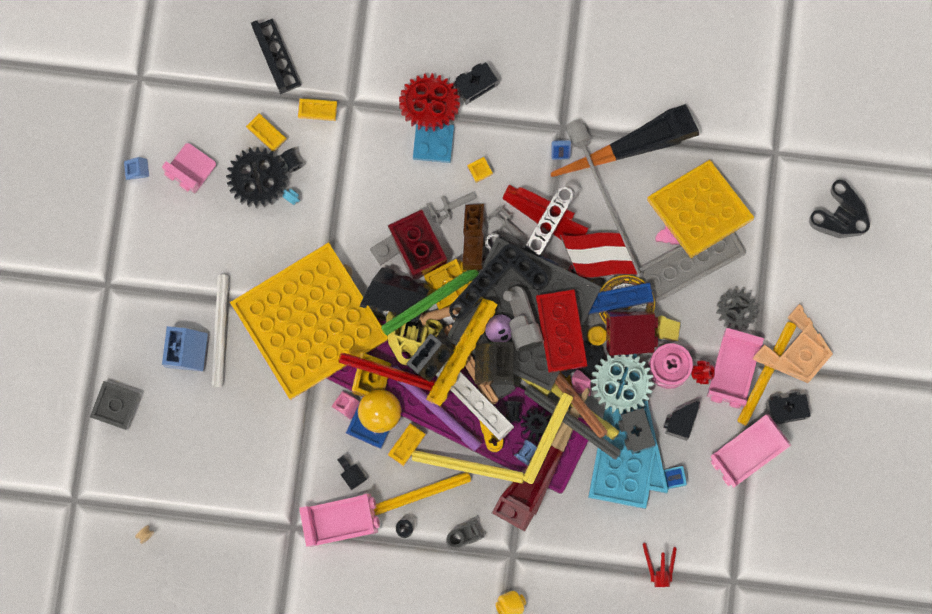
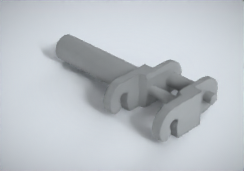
[426,192,476,225]
[485,205,529,246]

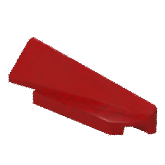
[503,185,589,240]

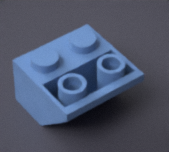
[162,326,208,372]

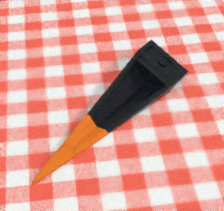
[551,104,699,177]

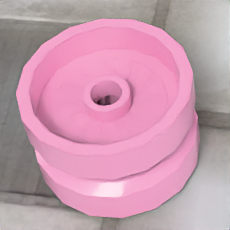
[648,343,693,389]

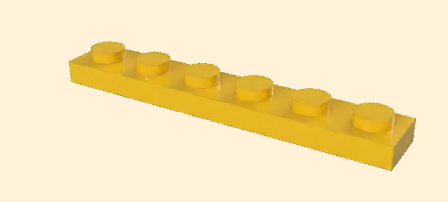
[426,299,498,406]

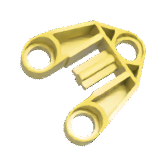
[386,311,442,365]

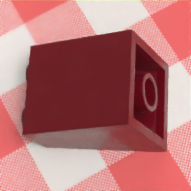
[606,312,658,356]

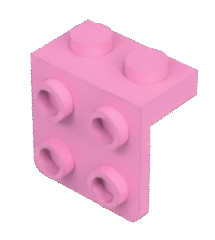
[162,143,216,194]

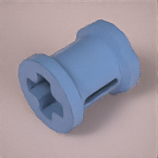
[514,440,537,465]

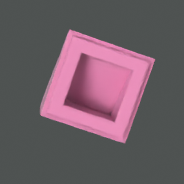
[572,370,591,396]
[331,391,360,419]

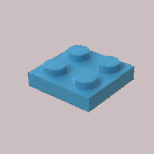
[413,124,454,163]

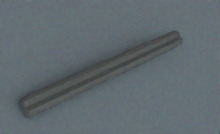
[524,385,621,460]

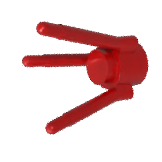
[642,543,677,587]

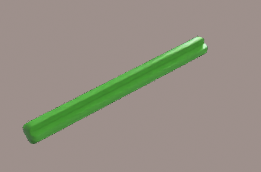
[381,270,479,335]

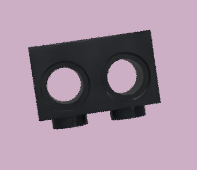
[406,334,454,382]

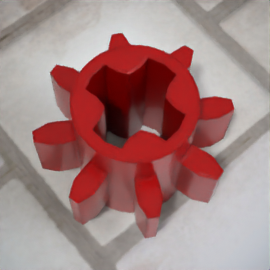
[691,360,715,384]

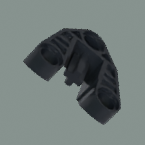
[809,180,870,238]

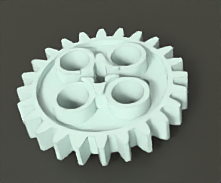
[591,354,654,415]

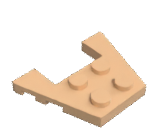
[752,304,833,383]

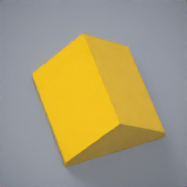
[352,353,391,396]

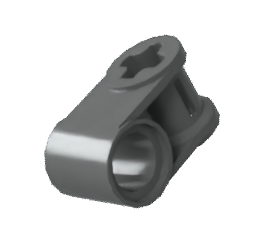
[446,519,484,549]

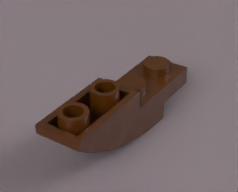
[462,204,485,271]

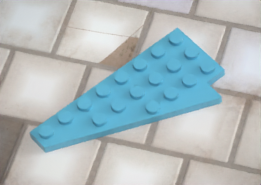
[588,354,668,509]

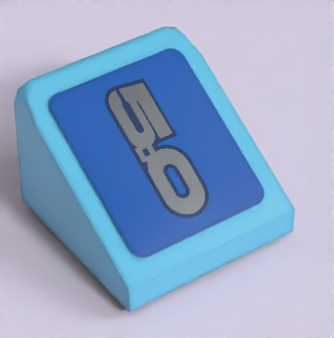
[664,466,687,489]

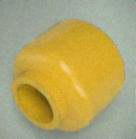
[495,591,526,614]

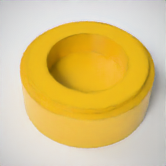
[587,326,606,346]

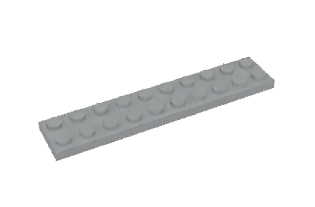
[581,233,746,341]

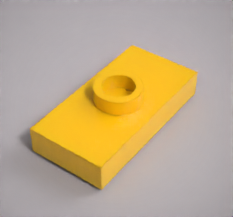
[298,98,337,121]
[246,113,287,152]
[388,423,426,467]

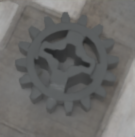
[716,289,759,331]

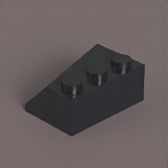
[359,267,434,323]

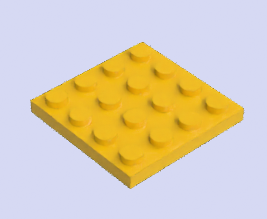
[647,160,754,258]

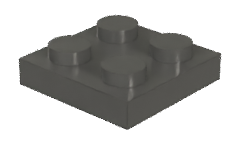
[90,381,141,430]

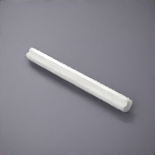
[212,274,229,388]

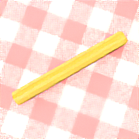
[523,393,573,484]

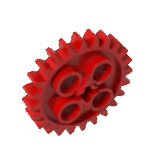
[399,73,460,131]

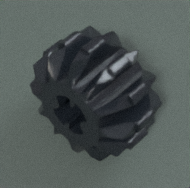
[520,408,551,441]

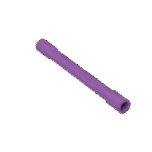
[393,365,482,452]

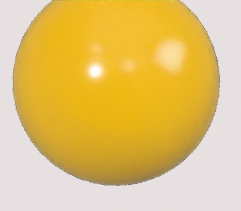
[358,389,401,433]

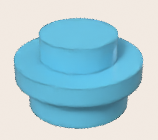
[282,188,300,205]

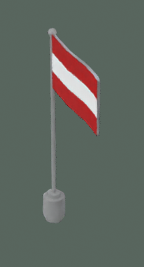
[560,119,643,278]

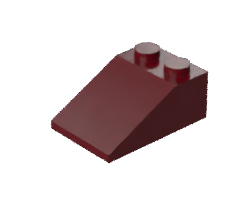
[388,210,447,281]

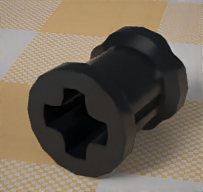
[280,148,304,173]
[505,401,522,423]
[396,520,413,538]

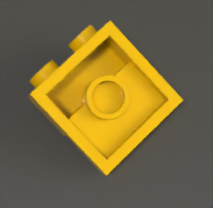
[424,259,474,310]

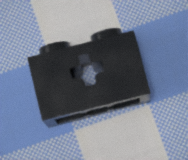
[454,62,498,105]
[765,392,811,425]

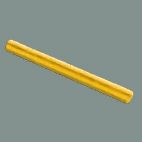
[737,322,796,426]
[374,472,471,516]

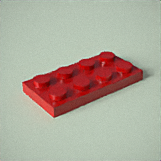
[536,290,587,373]

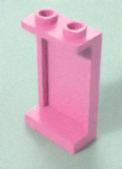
[707,328,764,409]
[710,414,791,488]
[299,493,380,547]

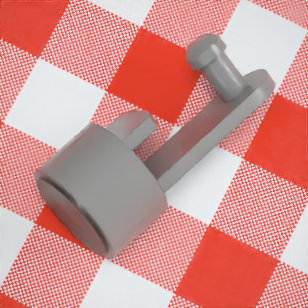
[503,286,544,352]

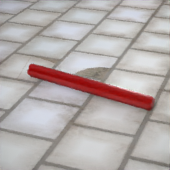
[338,353,436,391]

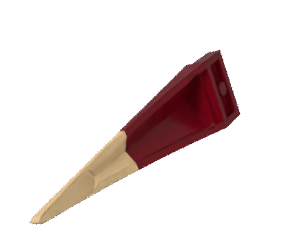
[492,388,590,532]

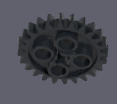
[226,147,288,208]

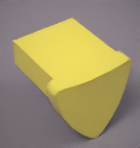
[655,315,680,341]

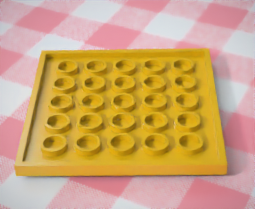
[230,242,388,400]

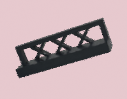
[251,18,301,95]

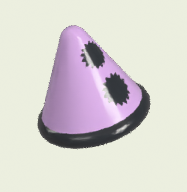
[484,313,512,346]

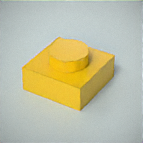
[467,157,493,183]

